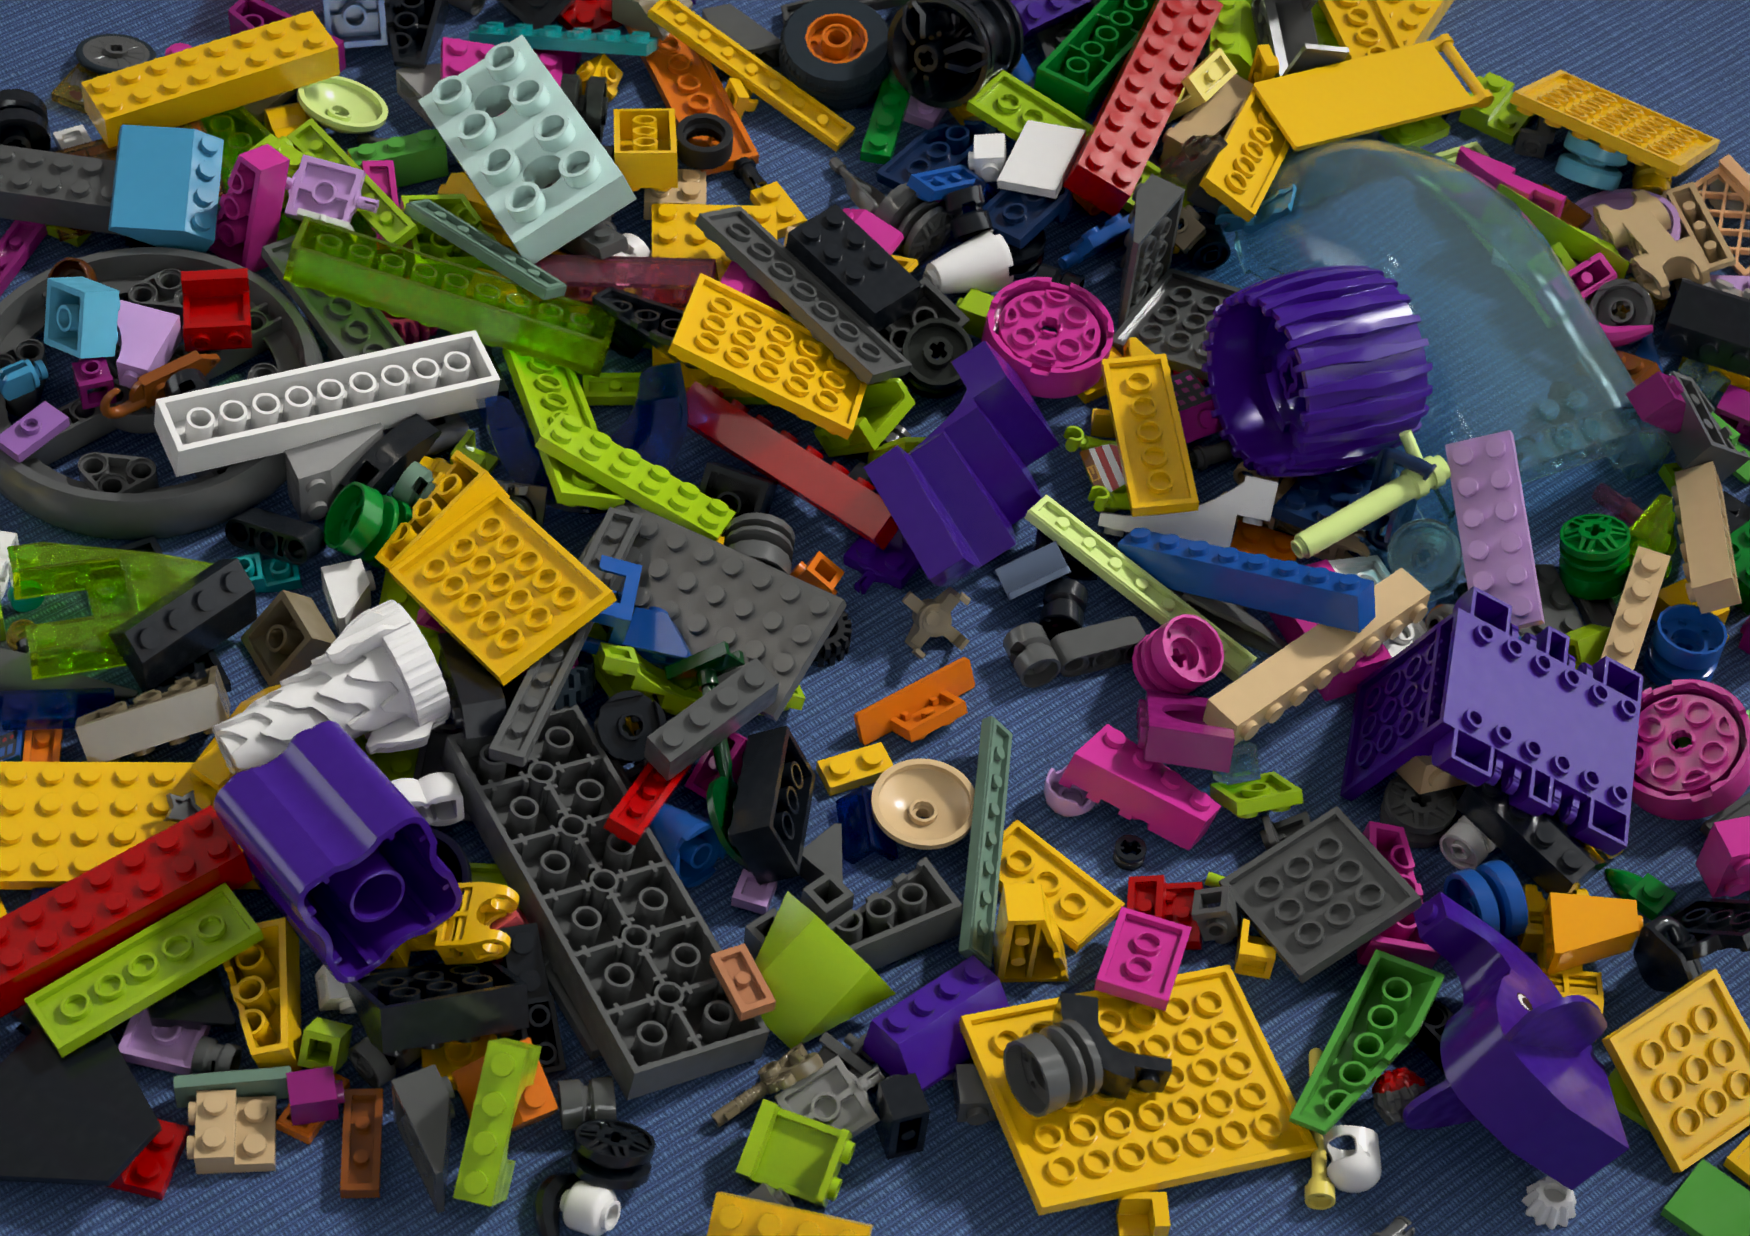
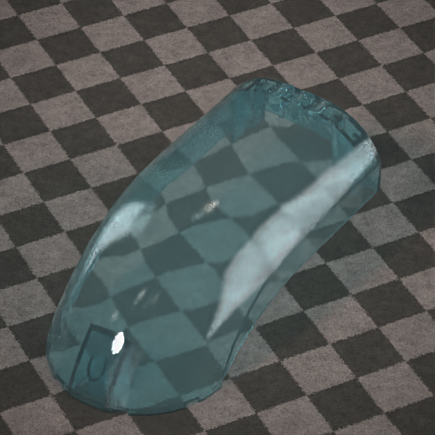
[1234,138,1671,540]

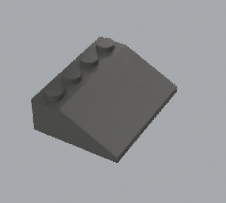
[1117,174,1185,330]

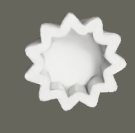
[1522,1176,1576,1230]

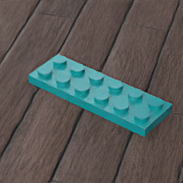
[469,22,659,56]

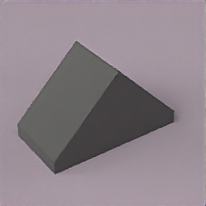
[799,823,843,884]

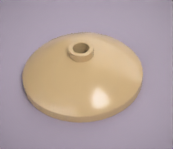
[871,758,975,850]

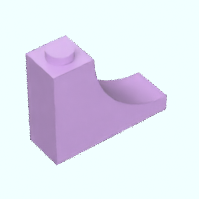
[116,300,182,389]

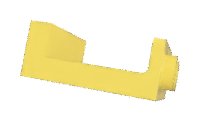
[1166,48,1238,124]

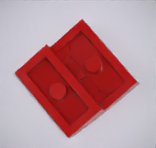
[1127,875,1204,950]

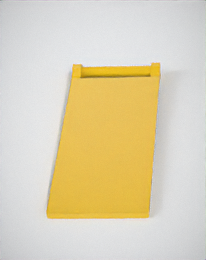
[1252,33,1494,151]

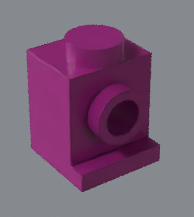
[72,357,117,410]

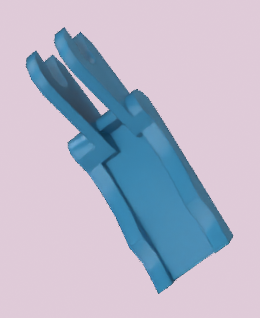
[1215,183,1297,233]

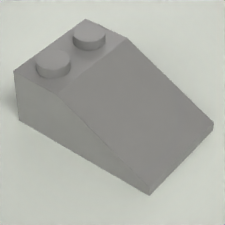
[284,423,384,522]

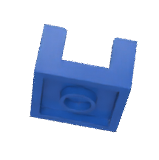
[581,555,642,655]

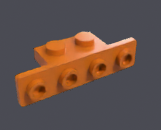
[854,657,975,745]

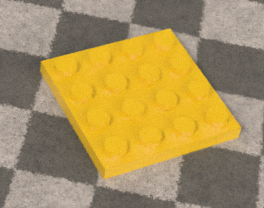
[1601,968,1750,1173]

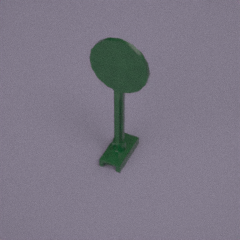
[665,641,745,865]

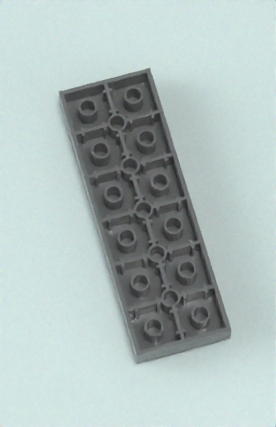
[441,703,770,1100]

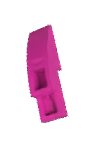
[1452,146,1567,219]

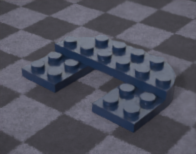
[876,121,1073,249]

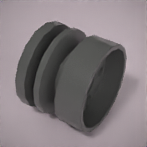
[874,182,953,266]
[724,512,795,575]
[1003,1018,1103,1117]

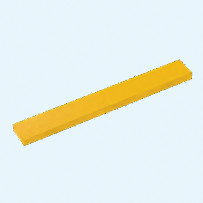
[647,0,855,152]

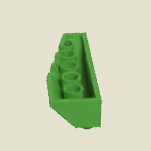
[1289,949,1445,1135]

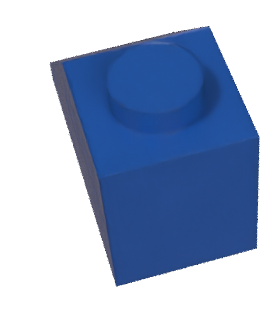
[622,606,692,666]

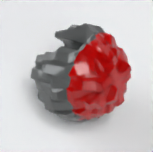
[1371,1067,1430,1126]

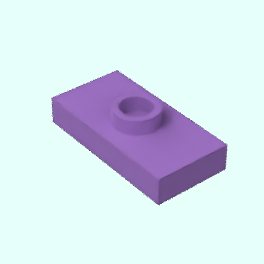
[0,401,70,463]

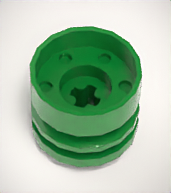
[324,482,412,569]
[1559,514,1631,600]

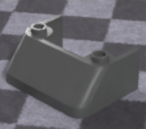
[1251,0,1350,78]

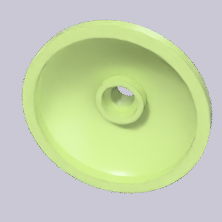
[297,76,388,134]

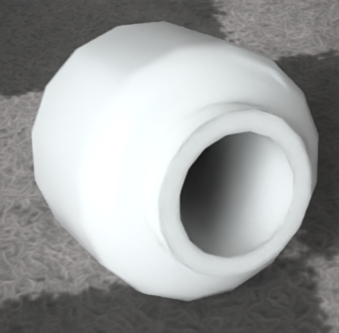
[560,1180,621,1236]

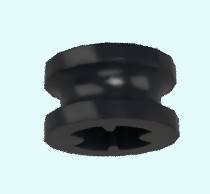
[1113,834,1147,871]

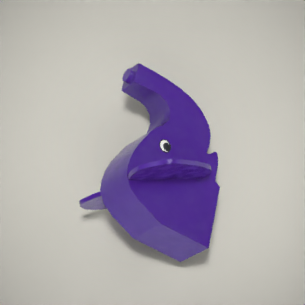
[1403,892,1629,1190]

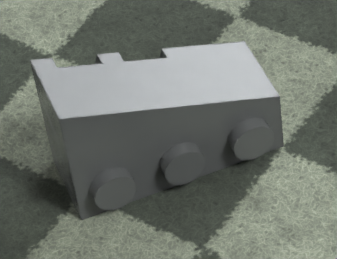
[1662,371,1750,482]

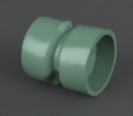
[392,461,436,507]

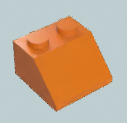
[451,1037,559,1132]

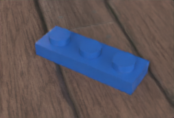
[907,164,985,202]

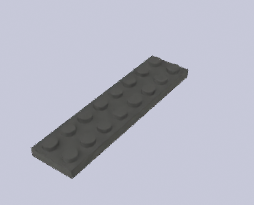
[695,206,912,385]

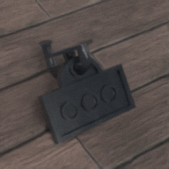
[1633,897,1750,993]

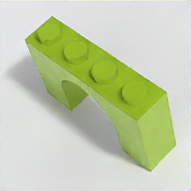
[453,1038,542,1207]

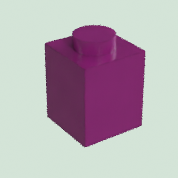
[286,1066,345,1126]

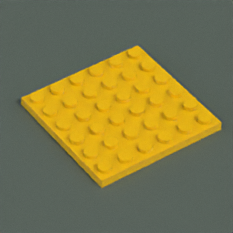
[1509,70,1721,178]

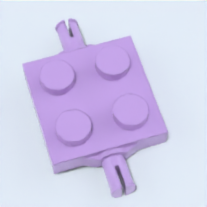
[284,154,379,223]

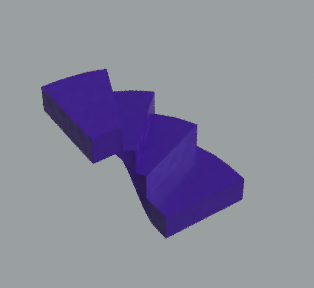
[863,340,1060,587]

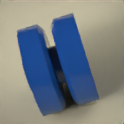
[1444,859,1528,939]

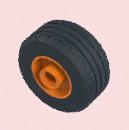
[779,0,891,112]

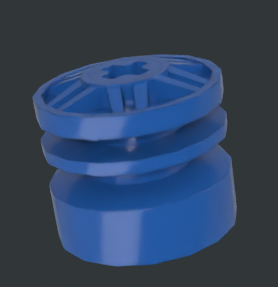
[1642,604,1728,687]

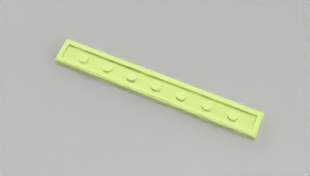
[1025,494,1257,681]

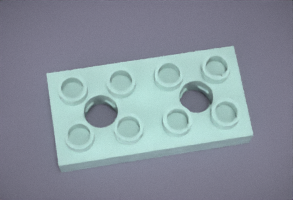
[418,35,637,264]

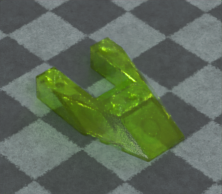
[7,542,214,680]

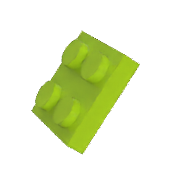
[1209,771,1303,819]

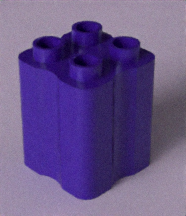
[214,721,462,983]

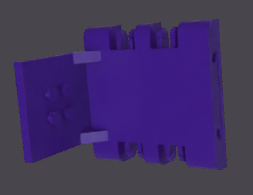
[1340,586,1643,856]

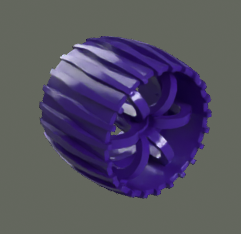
[1201,265,1433,477]

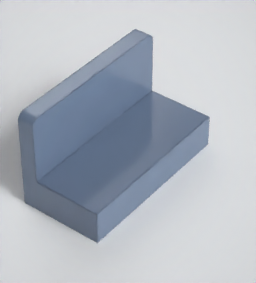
[995,541,1071,600]

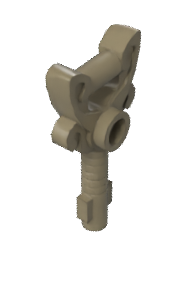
[711,1043,824,1127]

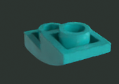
[230,552,303,592]

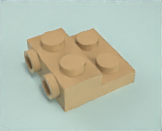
[644,169,707,220]
[187,1089,277,1174]

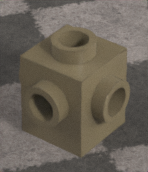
[1175,205,1206,255]

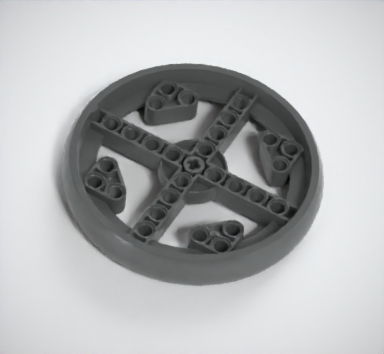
[0,247,325,540]

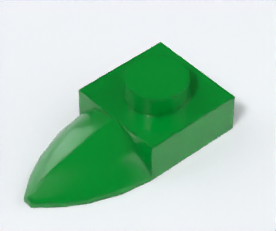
[1605,868,1677,921]

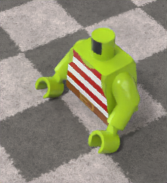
[1063,425,1130,513]

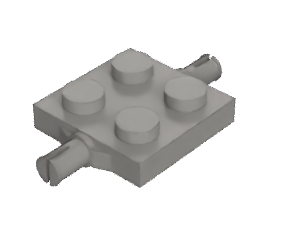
[774,1055,885,1138]

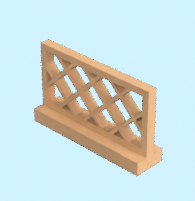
[1694,154,1750,276]

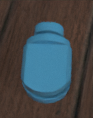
[0,359,49,401]

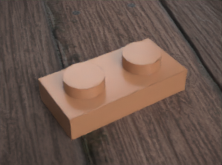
[709,943,776,1021]

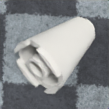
[923,229,1014,294]

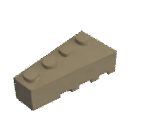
[75,665,231,762]

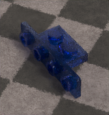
[0,688,116,730]

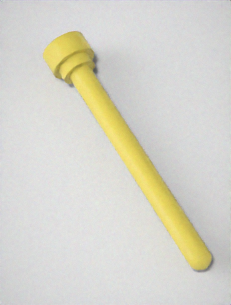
[1304,1048,1336,1210]

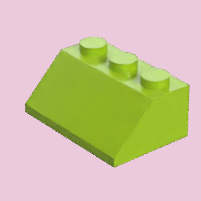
[1205,0,1258,80]

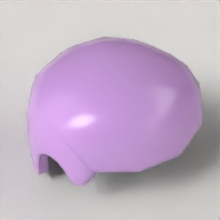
[1043,765,1095,817]

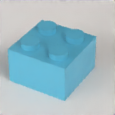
[44,276,120,359]

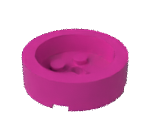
[981,277,1114,398]
[1632,679,1750,820]

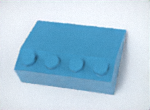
[108,124,224,253]

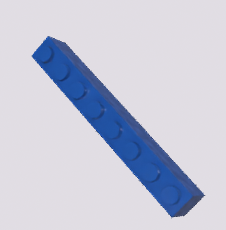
[1118,528,1376,633]

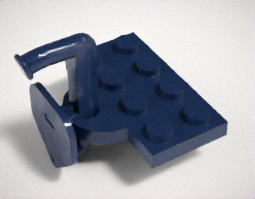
[1271,447,1437,555]

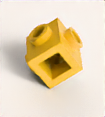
[576,53,623,102]

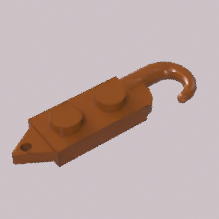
[100,350,221,419]

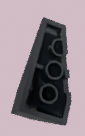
[384,0,449,69]

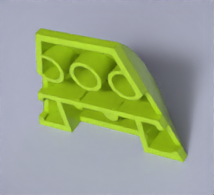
[755,891,896,1049]

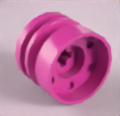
[1132,614,1224,695]

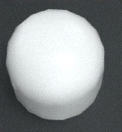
[1323,1125,1382,1193]

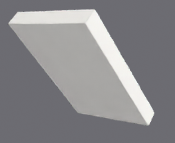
[997,120,1086,199]

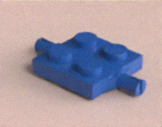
[1058,213,1131,270]

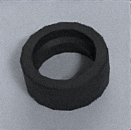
[676,113,733,170]

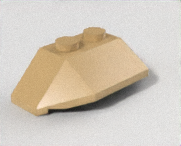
[1662,182,1736,273]

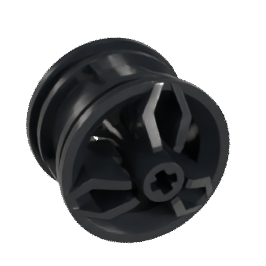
[887,0,1024,109]

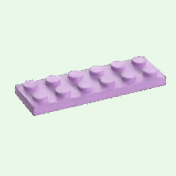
[1445,430,1545,629]

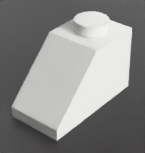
[321,558,376,636]

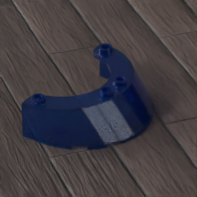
[476,362,688,514]

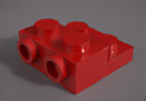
[106,1119,190,1200]

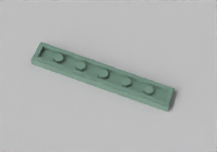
[404,199,567,300]

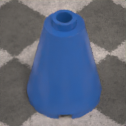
[649,804,727,888]

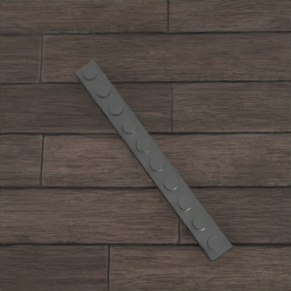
[489,507,642,767]

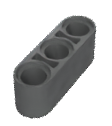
[1050,616,1146,677]

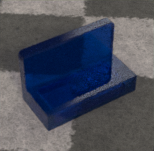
[835,785,898,864]

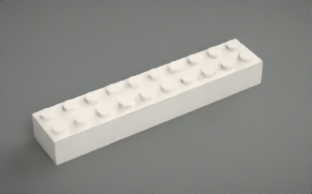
[154,330,500,477]

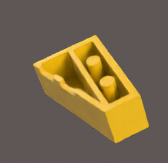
[993,881,1069,983]

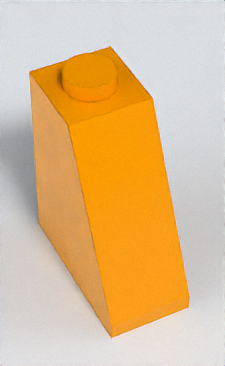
[1542,892,1643,974]

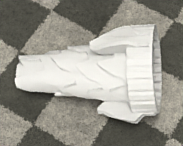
[212,600,451,774]

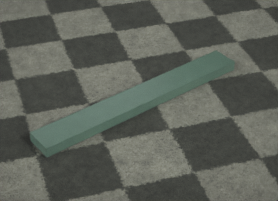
[959,716,1013,968]

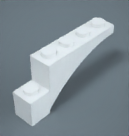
[1098,475,1279,548]

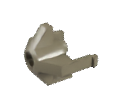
[902,587,970,659]

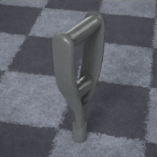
[829,157,886,214]

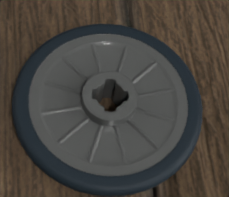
[75,34,157,75]

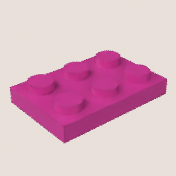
[1094,906,1192,1011]

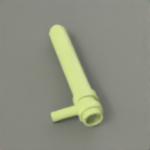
[1290,430,1451,559]

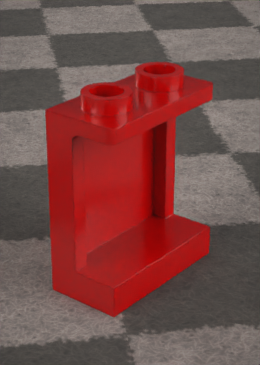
[181,268,252,352]

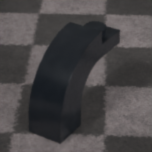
[1053,992,1172,1100]

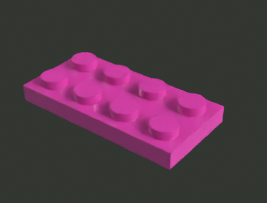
[440,37,563,86]

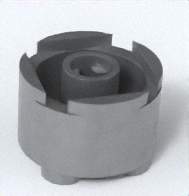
[1589,279,1655,345]

